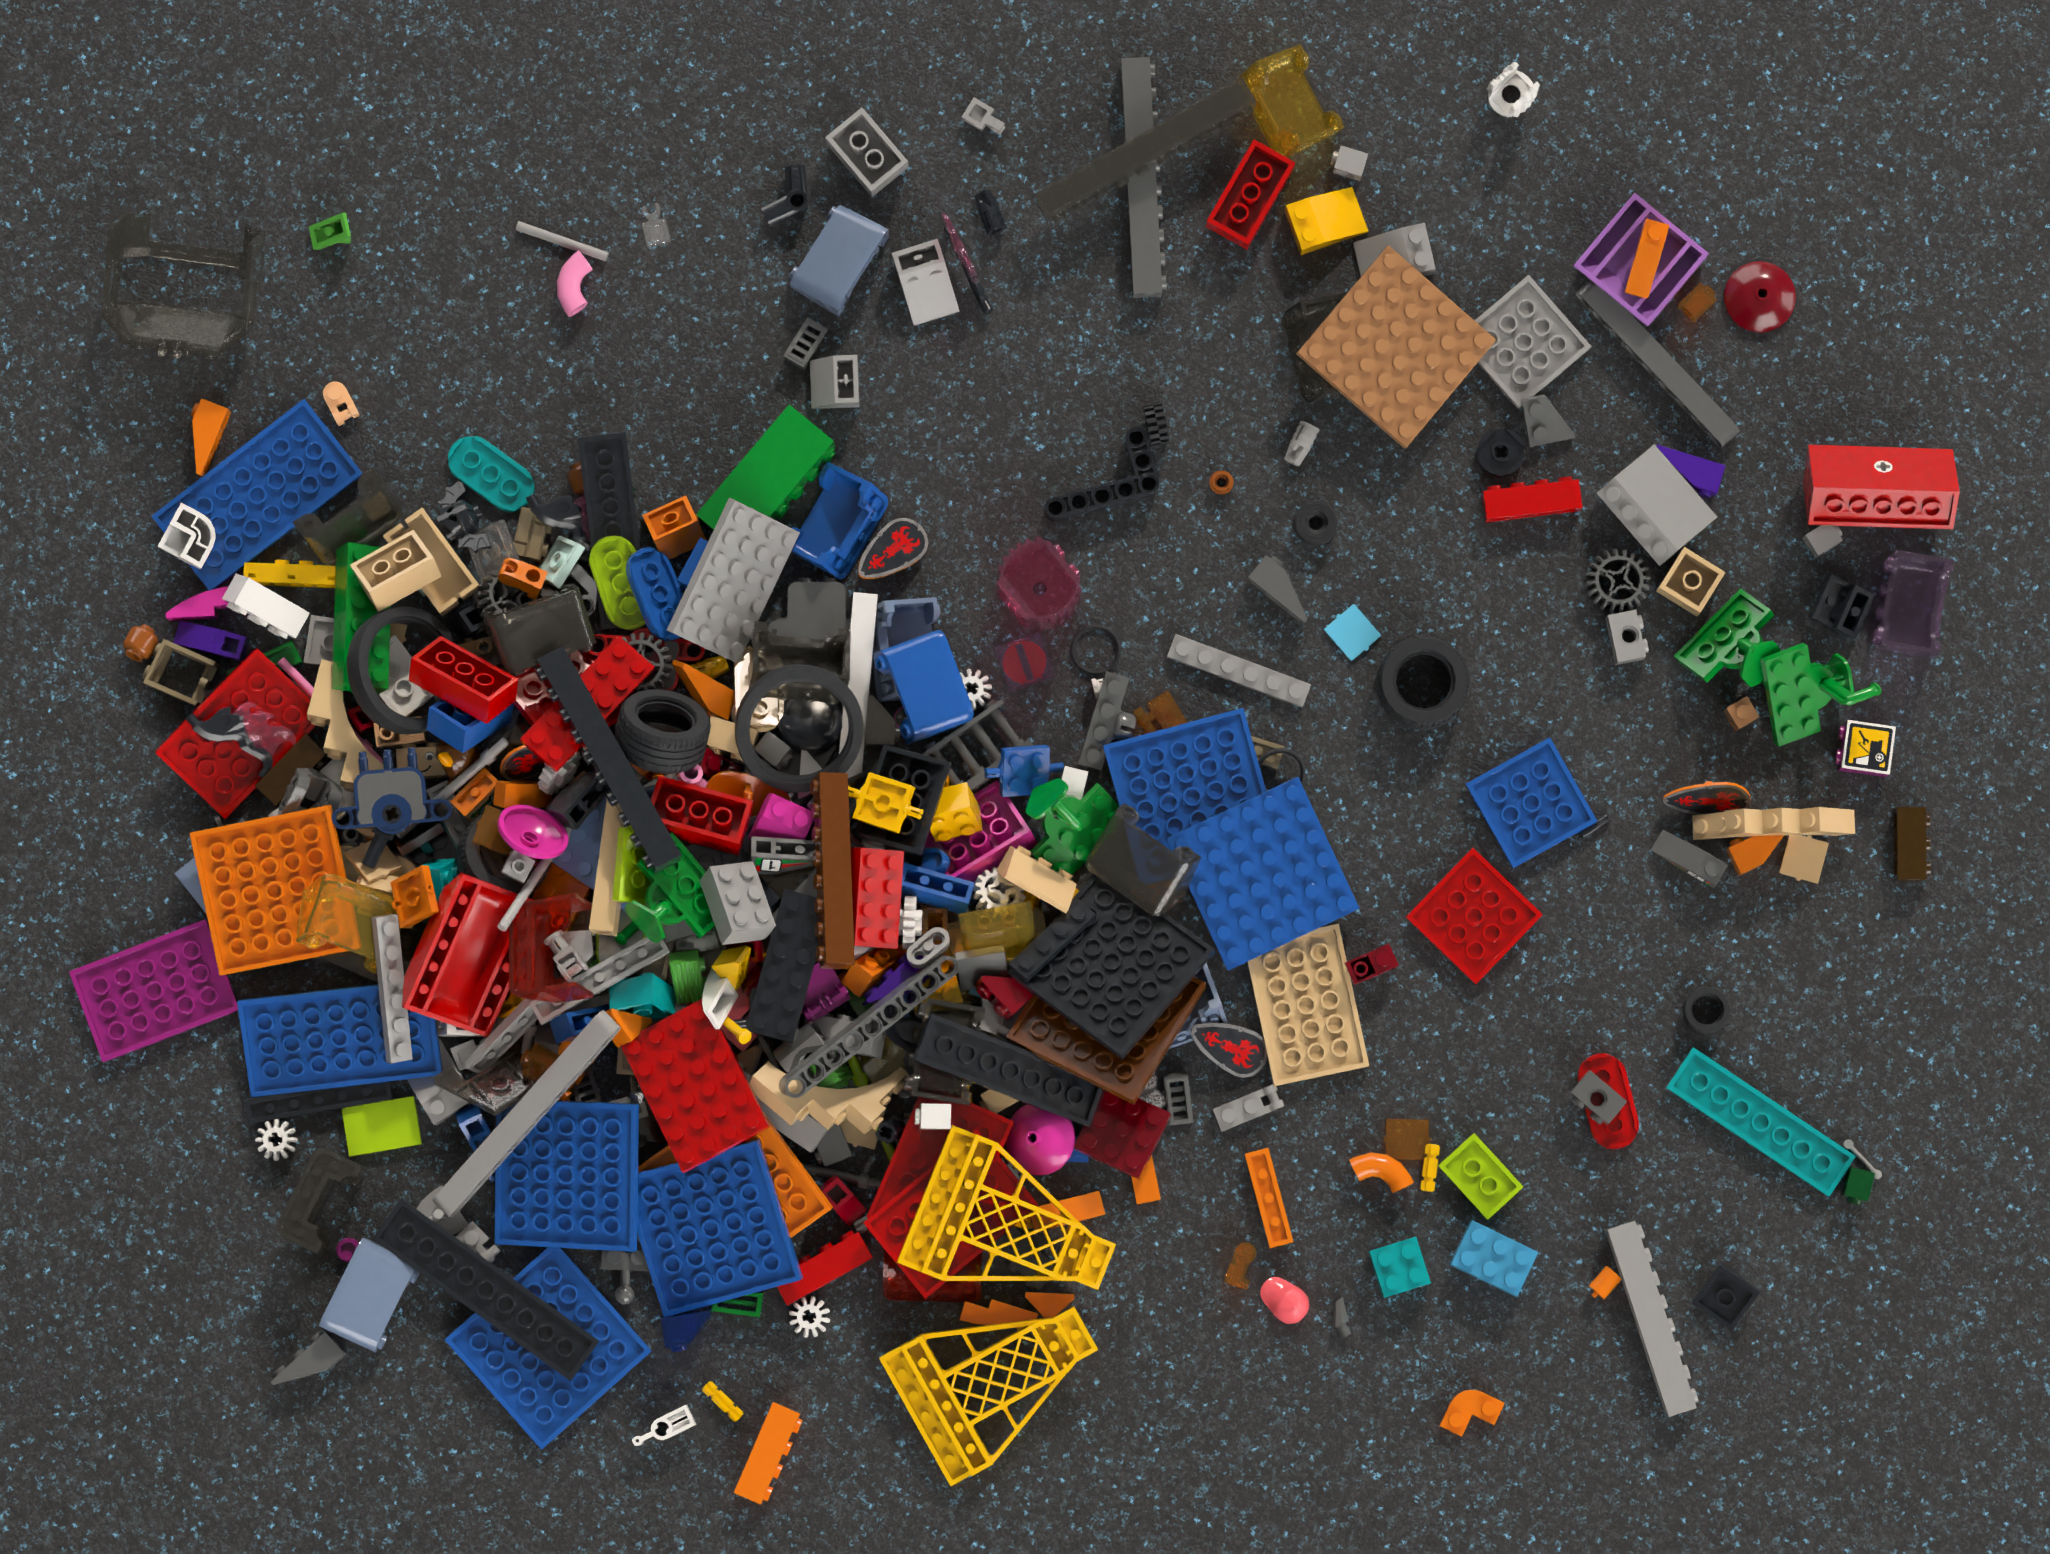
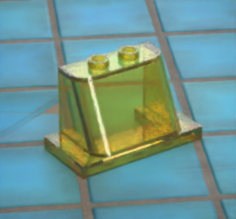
[946,901,1046,963]

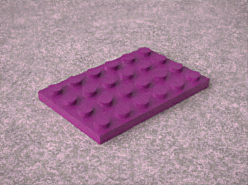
[69,919,238,1063]

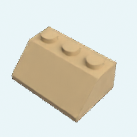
[350,530,442,612]
[996,845,1077,913]

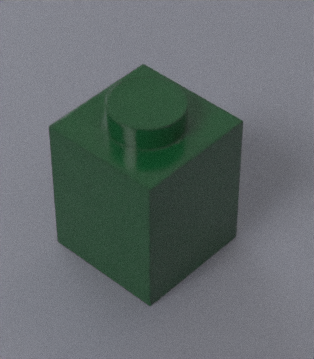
[1841,1167,1875,1205]

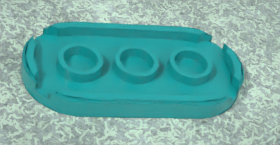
[448,436,535,512]

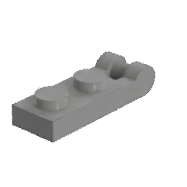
[1212,1084,1285,1132]

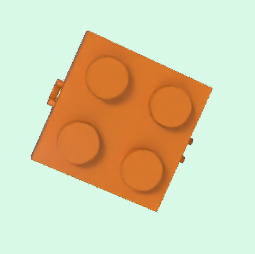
[390,865,439,928]

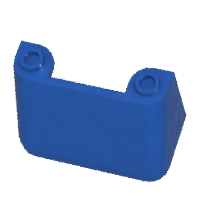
[791,462,888,580]
[873,630,974,745]

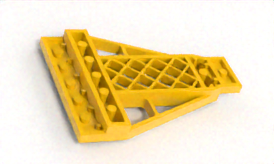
[897,1125,1116,1290]
[879,1306,1098,1486]

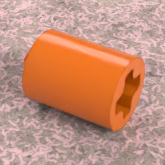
[1589,1266,1622,1299]

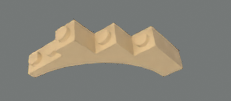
[307,659,383,793]
[1692,807,1855,840]
[749,1062,907,1134]

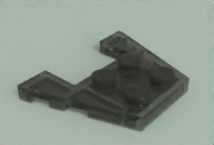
[433,1042,534,1116]

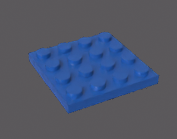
[1465,737,1598,869]

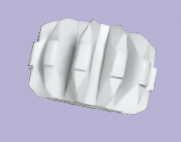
[960,669,992,710]
[255,1119,298,1161]
[789,1296,830,1338]

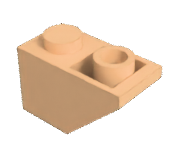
[373,716,428,748]

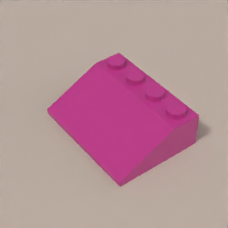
[925,780,1037,883]

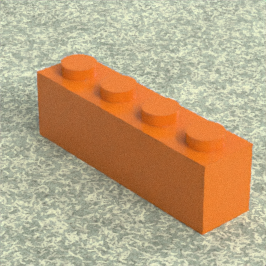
[734,1402,803,1505]

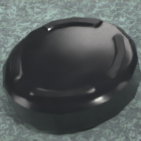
[776,690,842,755]

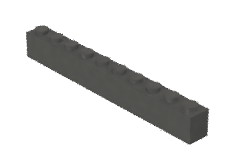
[1121,57,1167,298]

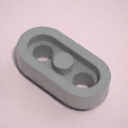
[907,927,950,969]

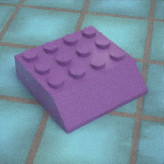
[1573,193,1709,327]

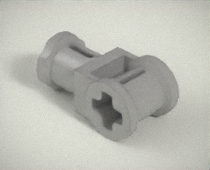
[543,930,589,982]

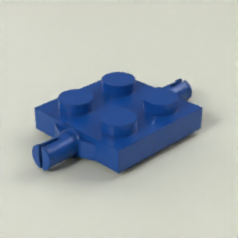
[984,745,1064,797]

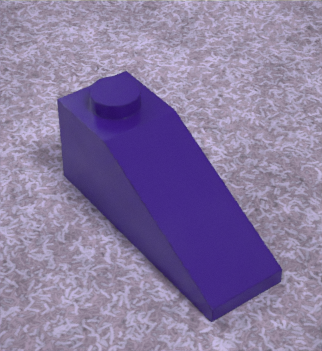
[1656,444,1726,498]

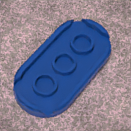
[626,547,683,641]

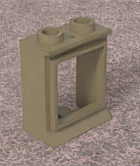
[143,639,221,707]

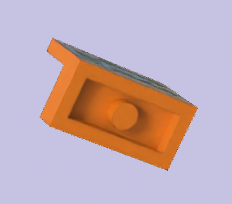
[450,767,498,822]

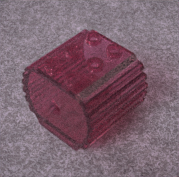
[996,536,1082,632]

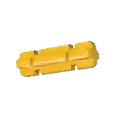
[1420,1144,1440,1192]
[702,1381,743,1422]

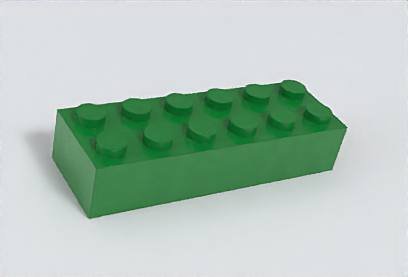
[332,542,391,694]

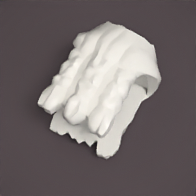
[1487,62,1540,117]

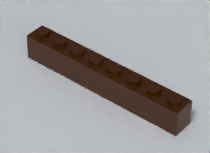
[810,772,855,969]

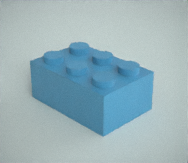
[1449,1220,1538,1297]

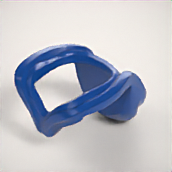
[921,846,950,874]

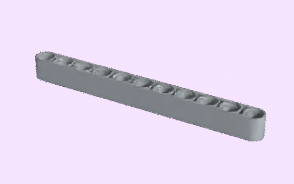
[432,1010,621,1218]

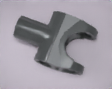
[773,1021,835,1077]

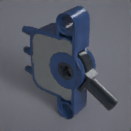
[332,747,453,869]

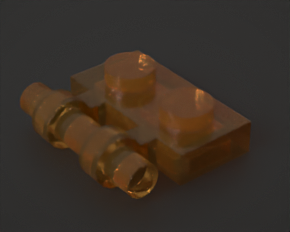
[1133,691,1188,734]

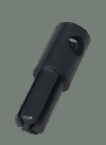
[1579,814,1610,839]

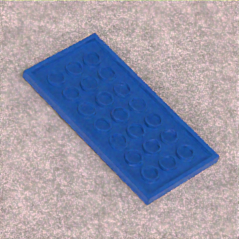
[151,399,364,590]
[237,984,443,1097]

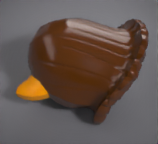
[435,740,491,790]

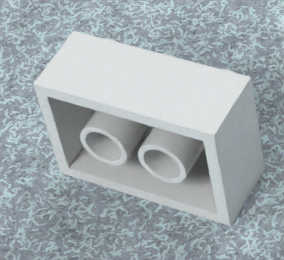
[222,574,310,639]

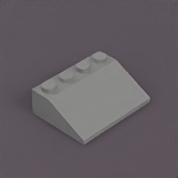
[1597,444,1717,566]

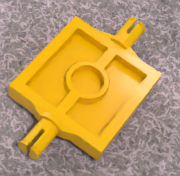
[848,772,923,834]

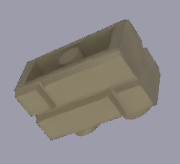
[511,507,554,563]

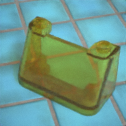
[1239,44,1345,158]
[296,874,402,973]

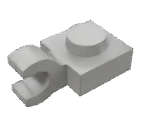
[961,97,1005,135]

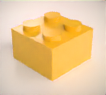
[930,782,983,841]

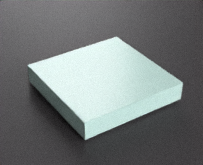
[538,536,585,589]

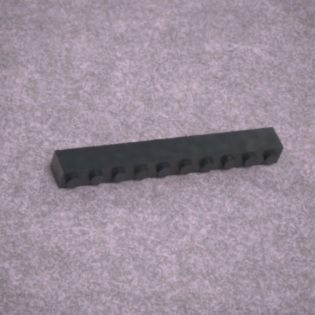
[535,646,681,874]

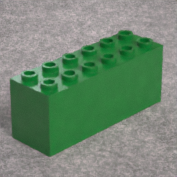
[696,404,835,533]

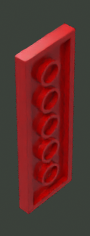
[520,635,655,773]

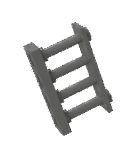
[922,699,1034,792]

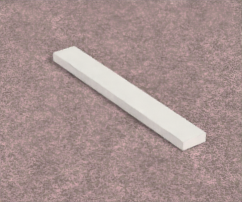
[839,592,878,778]

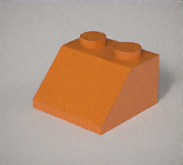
[642,496,707,559]

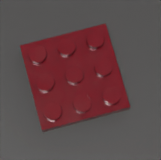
[1074,1089,1171,1179]

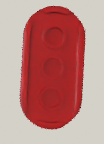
[1577,1053,1639,1149]

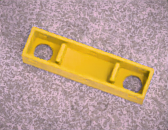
[243,560,336,588]

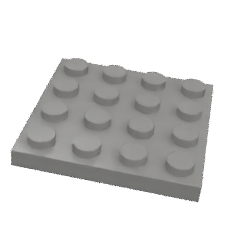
[1475,275,1592,410]

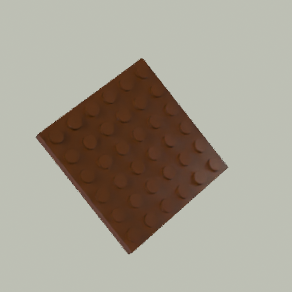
[1006,977,1206,1104]

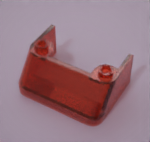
[509,893,593,1003]

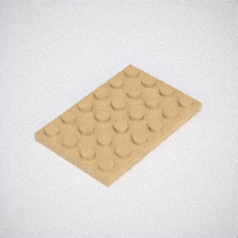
[1247,924,1369,1086]

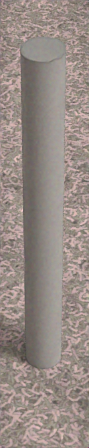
[516,221,609,262]

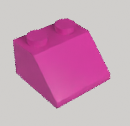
[748,793,814,840]

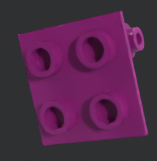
[802,962,851,1022]

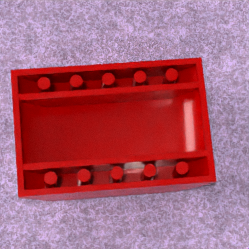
[402,873,547,1037]

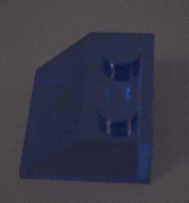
[661,1311,713,1352]

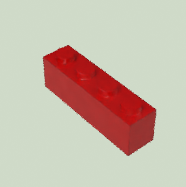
[1481,476,1583,523]
[777,1231,873,1306]

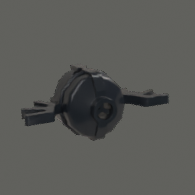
[436,480,492,553]

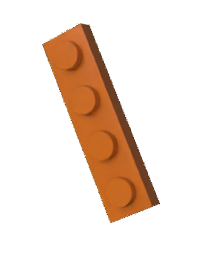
[1244,1148,1293,1249]

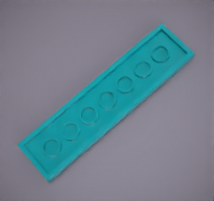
[1666,1047,1856,1197]

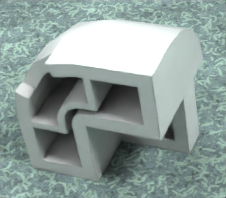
[157,503,216,569]

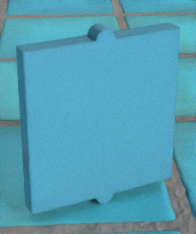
[1324,604,1381,661]

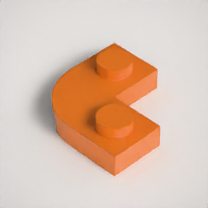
[1439,1390,1505,1437]

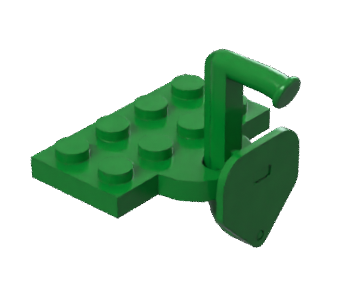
[1674,588,1781,687]
[1760,643,1881,747]
[1025,778,1124,875]
[614,832,715,945]

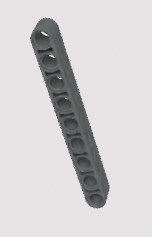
[1575,280,1740,448]
[779,955,959,1098]

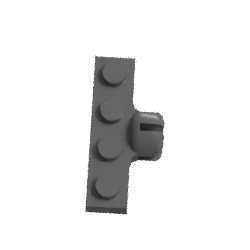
[1078,671,1136,771]

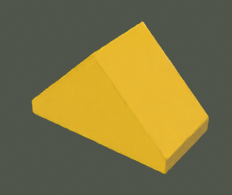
[711,946,751,991]

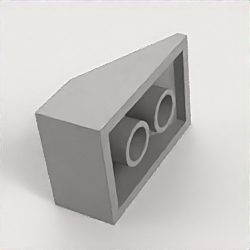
[1353,223,1436,276]
[407,1038,478,1126]

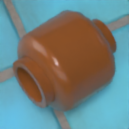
[122,624,159,662]

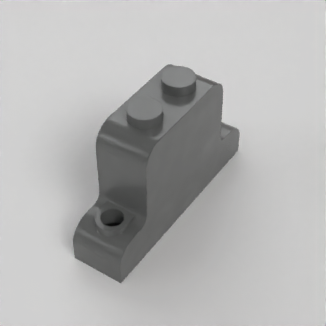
[768,578,851,643]

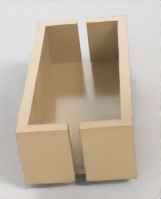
[383,508,480,617]

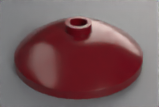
[1724,261,1796,333]

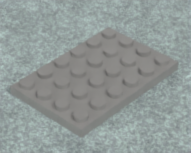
[667,498,800,662]

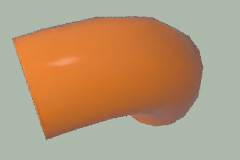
[1349,1152,1414,1193]

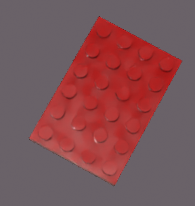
[155,647,316,819]
[620,999,770,1173]
[866,1083,1014,1218]
[863,1129,1039,1299]

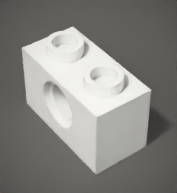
[915,1103,951,1130]

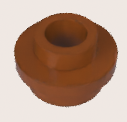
[1209,470,1233,495]

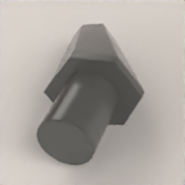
[1332,1297,1351,1338]

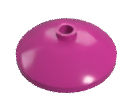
[497,805,569,859]
[1005,1104,1075,1175]

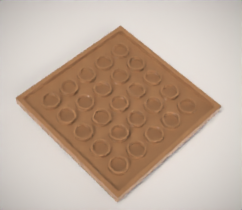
[1296,245,1496,449]

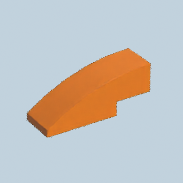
[493,780,552,808]
[960,1299,1038,1325]

